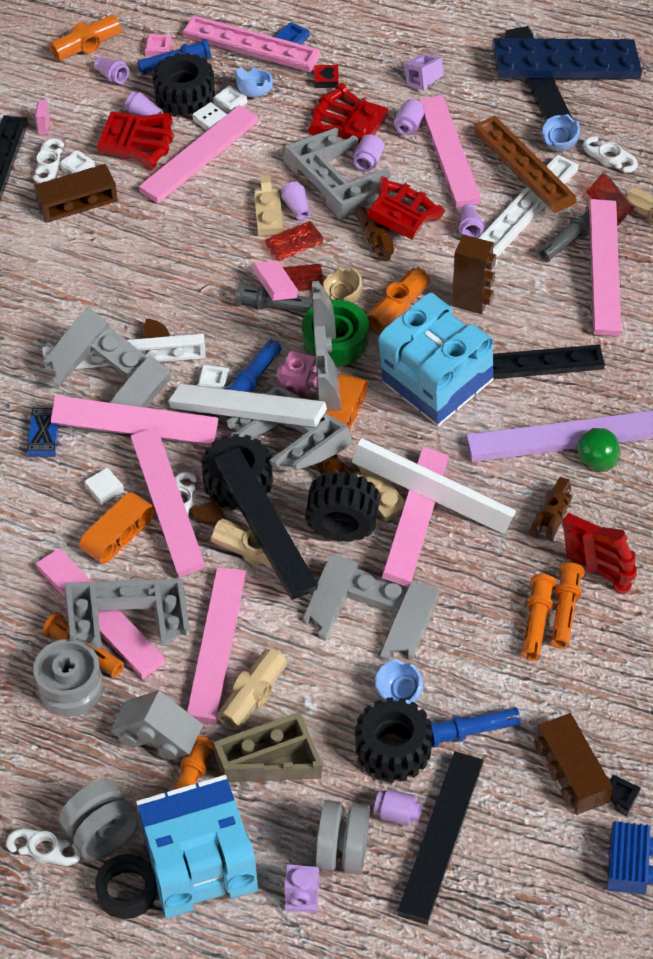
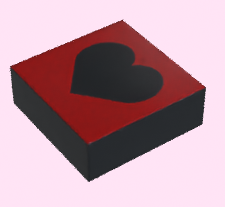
[314,65,339,88]

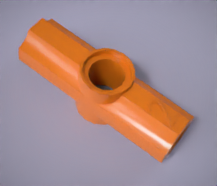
[49,14,122,62]
[366,266,430,333]

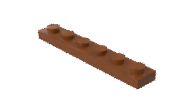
[474,116,576,213]

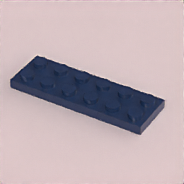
[492,38,642,79]

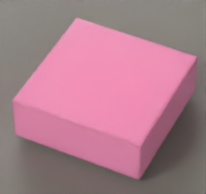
[145,34,172,57]
[35,100,50,135]

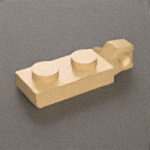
[254,175,283,236]
[351,457,405,523]

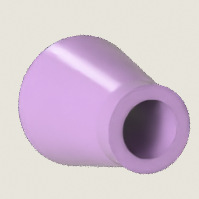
[94,56,129,84]
[125,91,163,116]
[281,182,311,220]
[459,204,484,238]

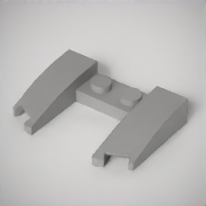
[283,128,391,220]
[312,281,341,411]
[45,307,171,408]
[227,385,353,470]
[303,553,439,661]
[65,578,190,649]

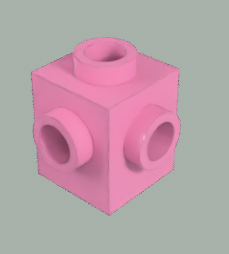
[277,351,317,398]

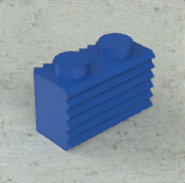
[607,821,653,895]

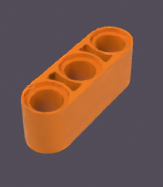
[325,373,368,431]
[79,492,155,564]

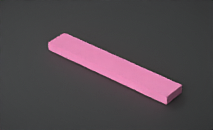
[183,15,321,72]
[419,95,481,208]
[139,105,258,204]
[589,199,621,336]
[51,396,219,446]
[131,426,206,578]
[381,447,449,587]
[36,548,166,679]
[187,567,246,724]

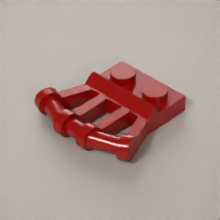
[308,83,388,144]
[97,111,174,171]
[367,176,445,240]
[562,513,637,594]

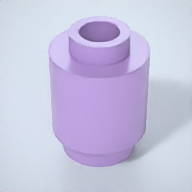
[394,99,424,136]
[353,135,385,172]
[374,789,422,827]

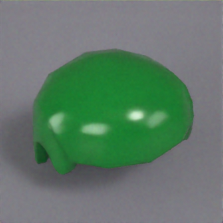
[577,428,621,472]

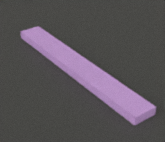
[467,411,653,462]

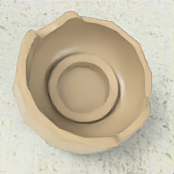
[323,267,362,304]

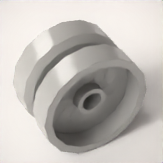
[33,639,103,717]
[58,780,140,860]
[316,800,370,875]

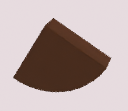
[143,319,169,339]
[190,500,227,528]

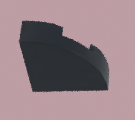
[610,775,641,817]

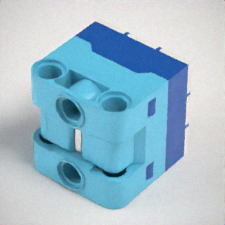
[378,293,493,426]
[136,775,258,919]

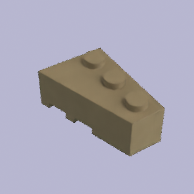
[214,712,323,782]

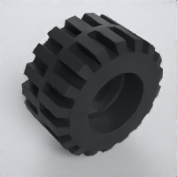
[153,53,215,116]
[201,434,273,510]
[305,472,380,542]
[355,697,432,782]

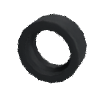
[95,854,157,919]

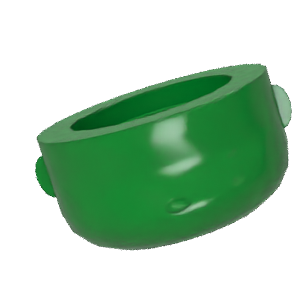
[302,300,369,367]

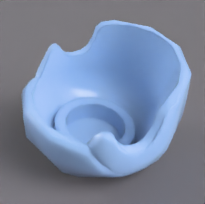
[235,67,273,98]
[542,114,580,151]
[375,659,423,704]

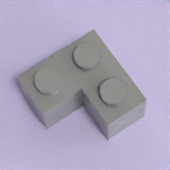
[110,690,203,760]

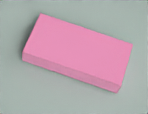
[253,261,298,301]

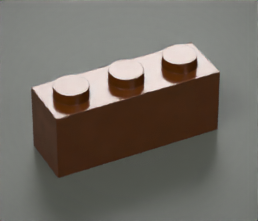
[34,164,118,223]
[452,234,497,314]
[534,713,613,815]

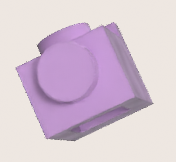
[404,53,444,91]
[284,864,320,913]

